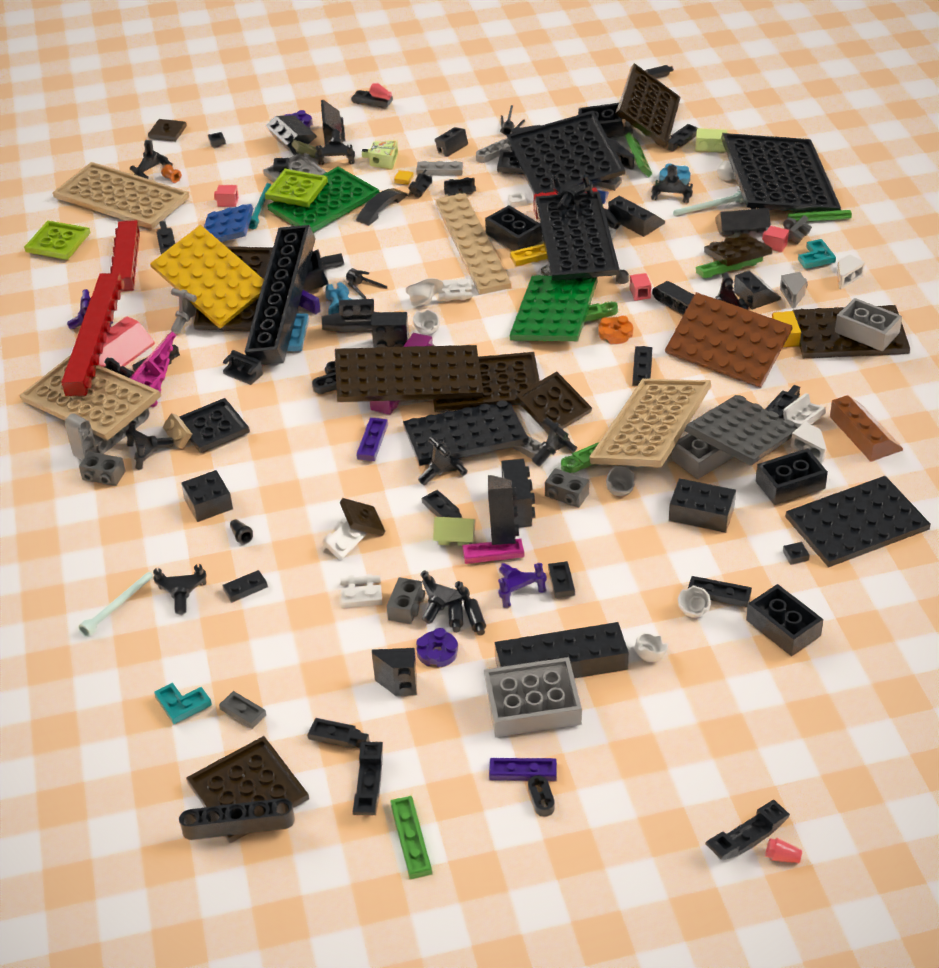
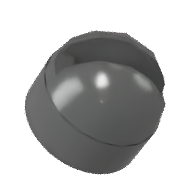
[616,269,629,284]

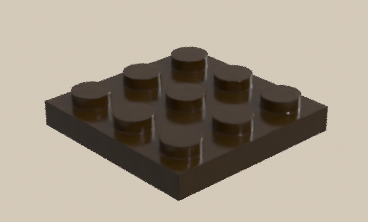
[704,234,772,266]
[515,371,592,435]

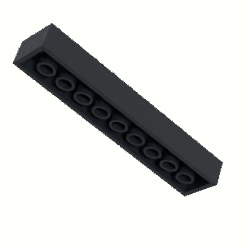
[244,225,316,365]

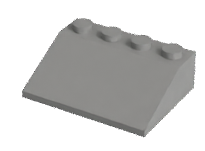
[484,657,582,738]

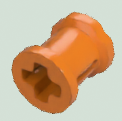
[161,164,182,183]

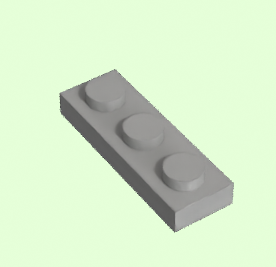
[416,161,463,175]

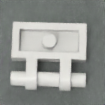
[438,278,472,302]
[340,573,383,608]

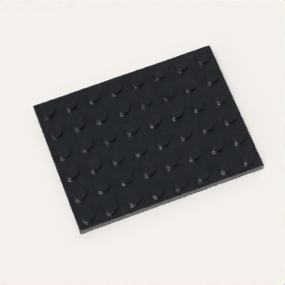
[721,133,841,212]

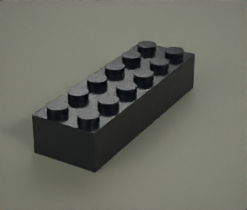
[494,622,629,679]

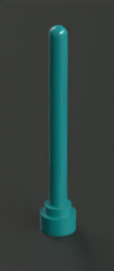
[249,183,271,229]

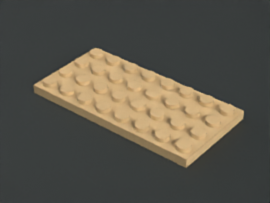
[52,161,190,229]
[19,355,161,441]
[589,379,712,468]

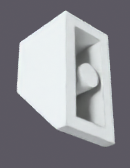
[837,254,865,290]
[790,422,826,463]

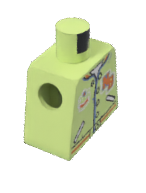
[362,140,399,169]

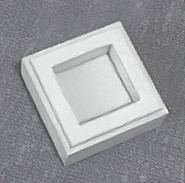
[507,192,527,208]

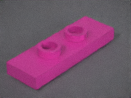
[462,538,525,564]

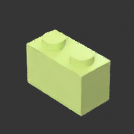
[695,128,728,153]
[433,517,476,546]

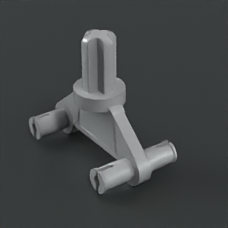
[171,288,197,334]

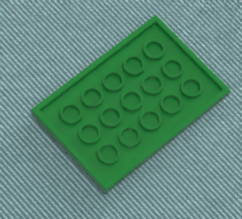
[267,166,380,233]
[509,275,598,342]

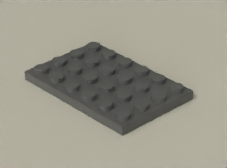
[685,395,798,466]

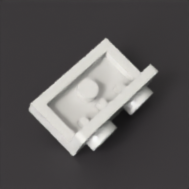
[783,393,826,427]
[320,521,367,561]

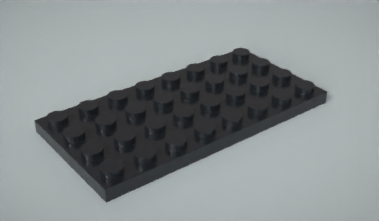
[535,191,620,281]

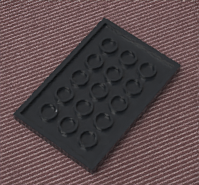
[403,401,529,466]
[785,475,931,568]

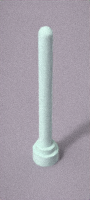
[673,190,744,216]
[78,572,153,637]

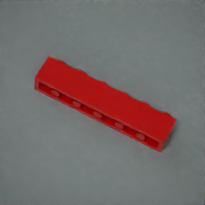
[110,220,140,292]

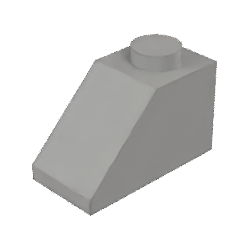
[780,272,808,309]

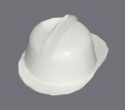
[405,278,444,307]

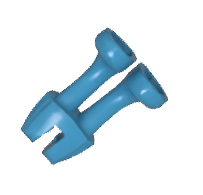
[325,282,351,315]

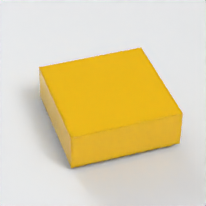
[394,170,414,185]

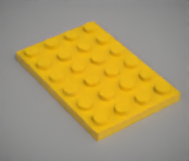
[150,224,264,329]

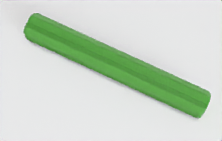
[787,210,852,222]

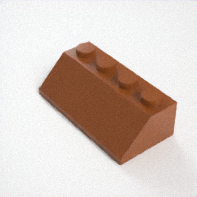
[830,395,903,462]

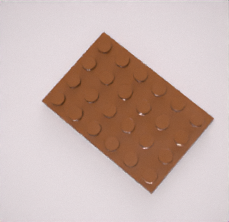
[665,292,793,388]

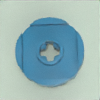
[659,163,691,185]

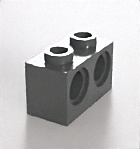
[79,451,126,486]
[545,468,590,508]
[386,577,425,624]

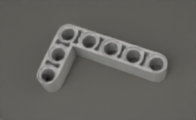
[65,408,150,460]

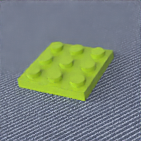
[265,169,328,207]
[24,220,91,260]

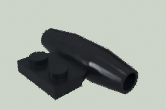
[321,298,376,333]

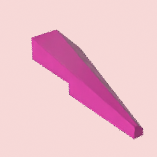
[130,331,176,407]

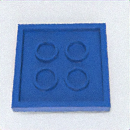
[204,204,254,242]

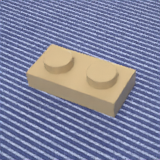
[162,413,192,449]

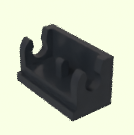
[434,127,468,157]
[223,350,263,385]

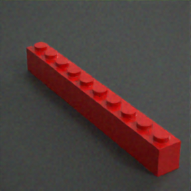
[61,273,124,396]

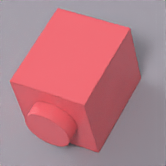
[214,185,239,207]
[762,225,789,252]
[630,273,652,301]

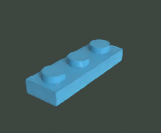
[287,313,309,351]

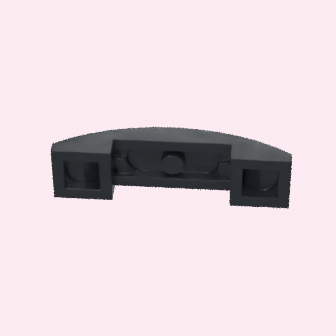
[356,188,408,226]
[353,741,383,815]
[705,799,790,860]

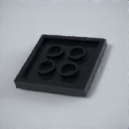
[179,398,250,453]

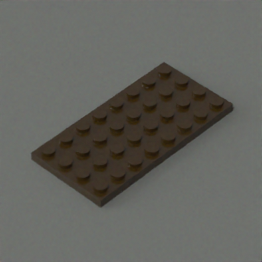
[335,345,483,402]

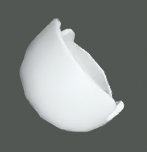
[717,160,736,180]
[413,309,440,335]
[677,586,711,618]
[635,633,669,662]

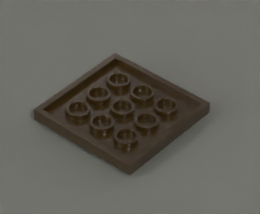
[186,736,309,843]

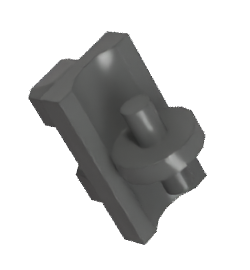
[783,215,812,244]

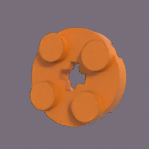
[598,316,633,344]

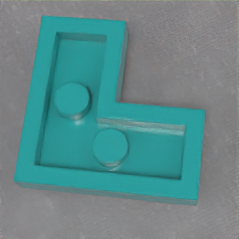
[798,239,836,269]
[153,682,212,725]

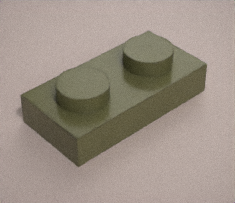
[292,140,316,159]

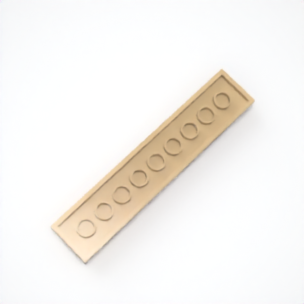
[435,193,512,295]

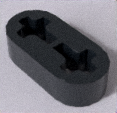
[528,775,555,817]

